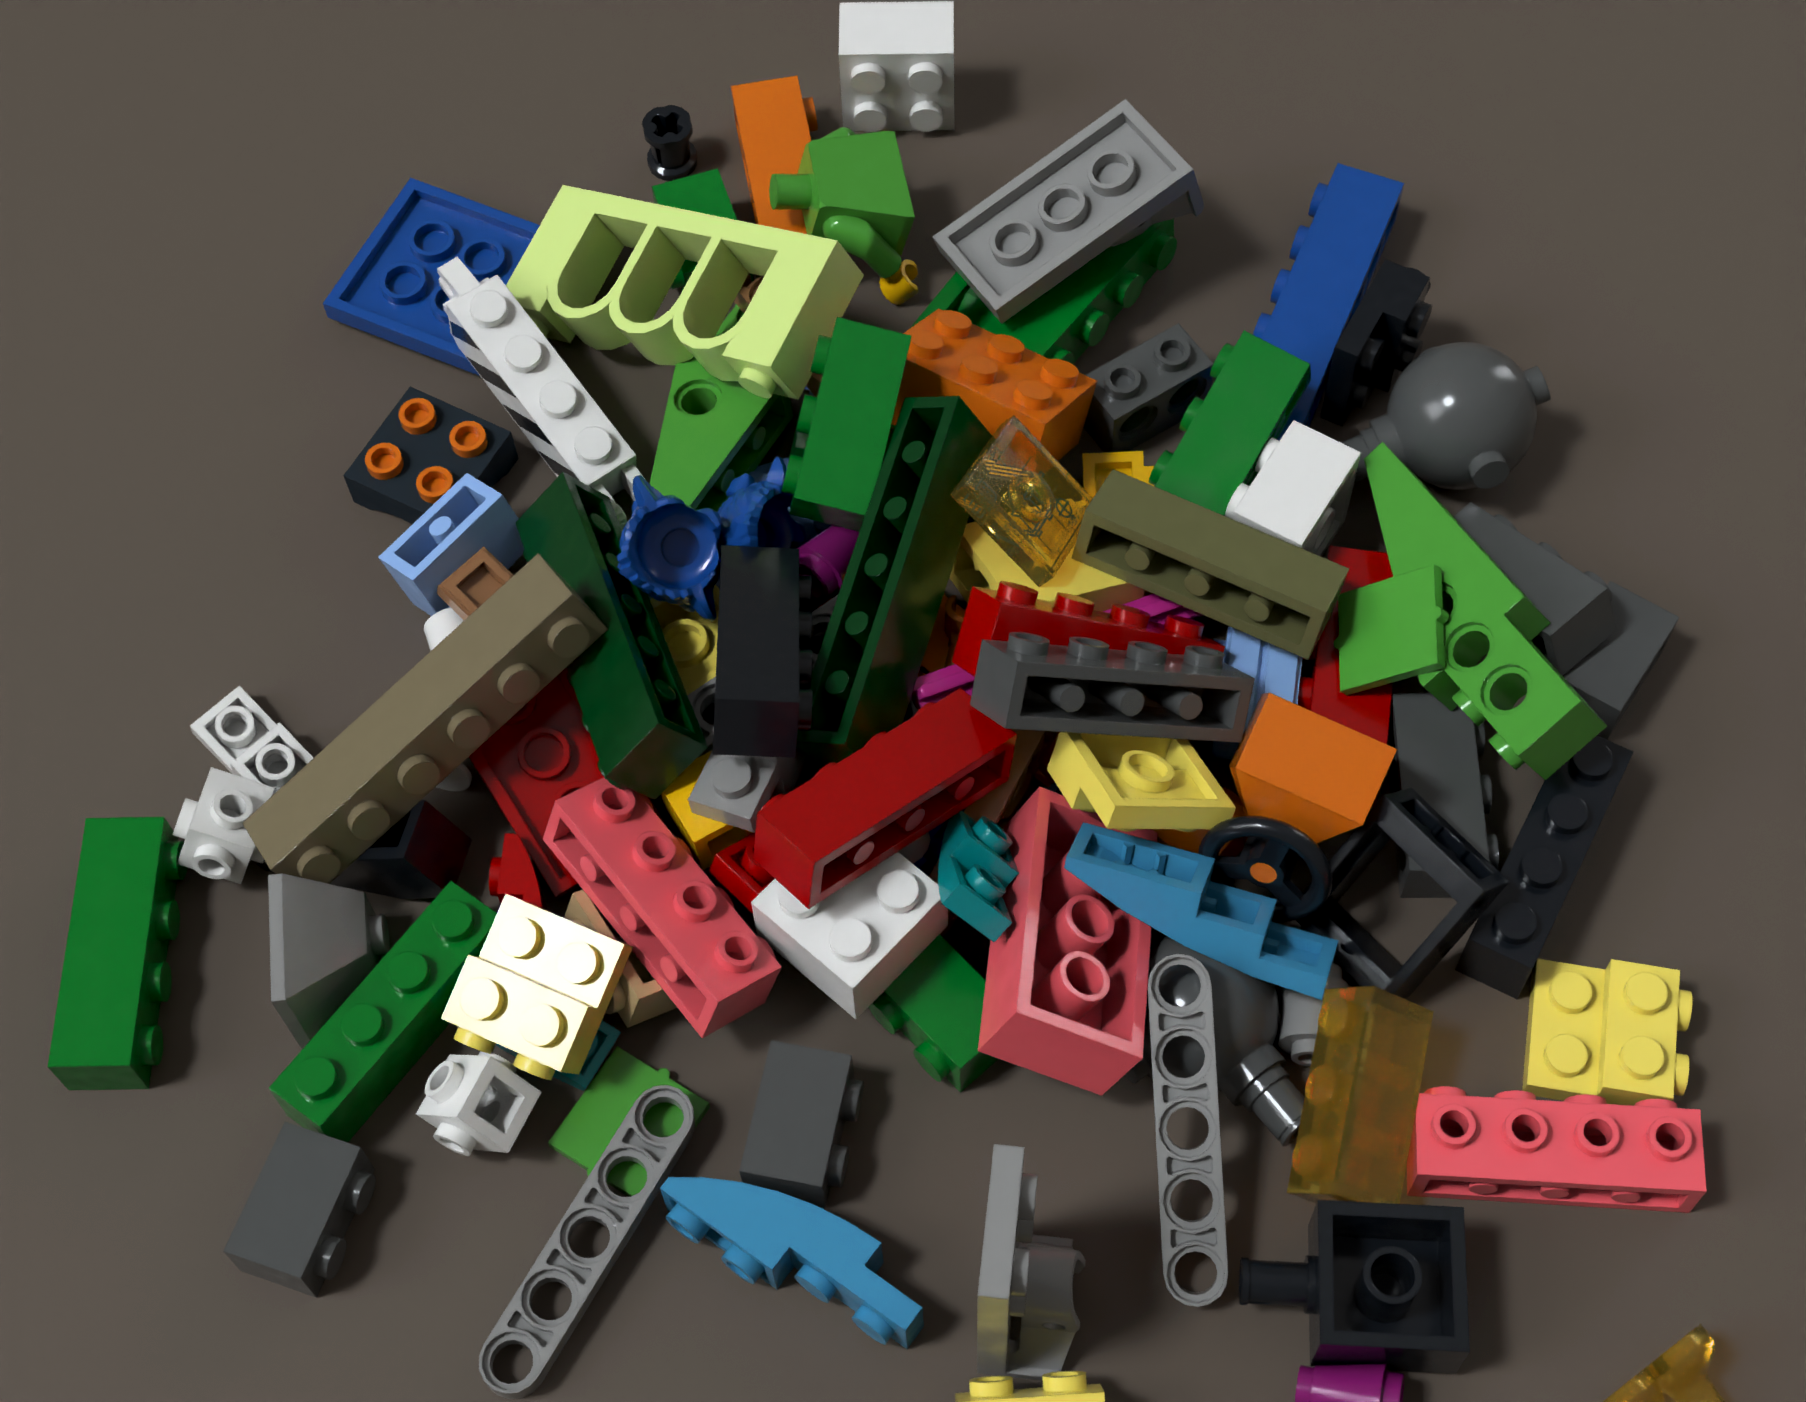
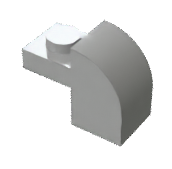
[688,727,808,833]

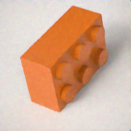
[891,308,1097,488]

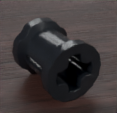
[642,105,698,181]

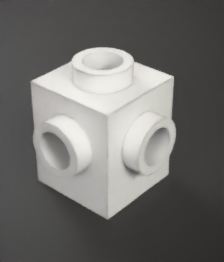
[173,767,275,884]
[416,1051,541,1156]

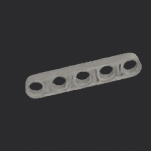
[1148,954,1228,1307]
[479,1085,695,1399]

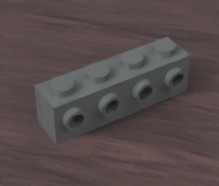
[970,632,1255,743]

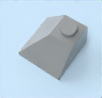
[268,873,390,1049]

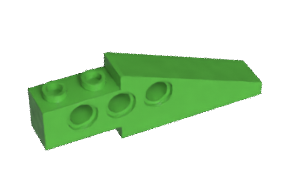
[649,278,793,512]
[1364,442,1607,780]

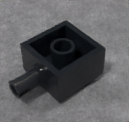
[1238,1200,1470,1374]

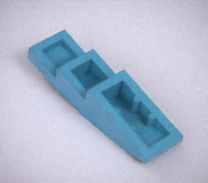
[1064,822,1339,1000]

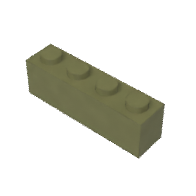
[1072,469,1349,660]

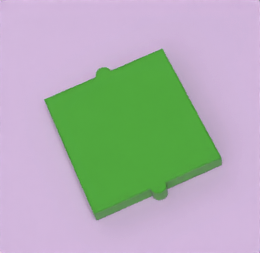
[1334,564,1449,696]
[548,1046,710,1197]

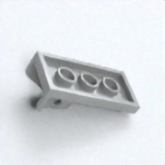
[933,99,1204,324]
[977,1144,1086,1381]

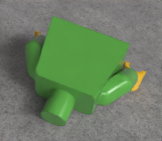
[769,127,918,305]

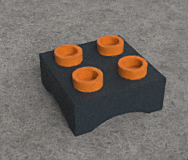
[343,386,519,524]

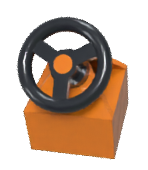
[1198,693,1397,922]

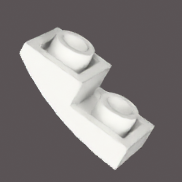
[190,685,313,796]

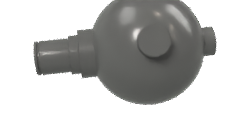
[1341,342,1551,490]
[1124,929,1320,1146]

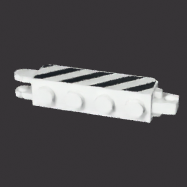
[437,256,646,531]

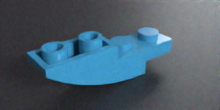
[660,1177,924,1349]

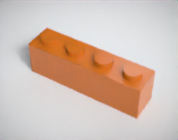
[731,75,818,234]

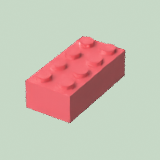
[978,786,1158,1096]

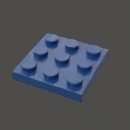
[323,178,540,376]

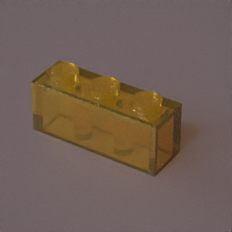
[1287,986,1434,1204]

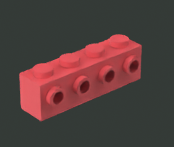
[543,777,782,1038]
[1405,1086,1707,1213]

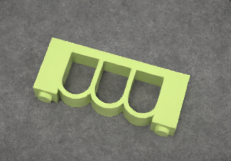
[506,185,864,400]

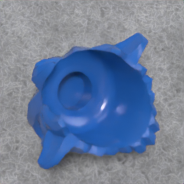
[717,456,806,559]
[617,475,721,622]

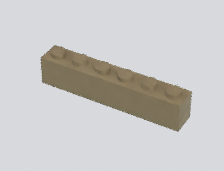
[242,553,608,884]

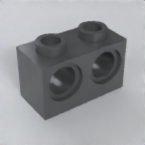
[1083,323,1214,452]

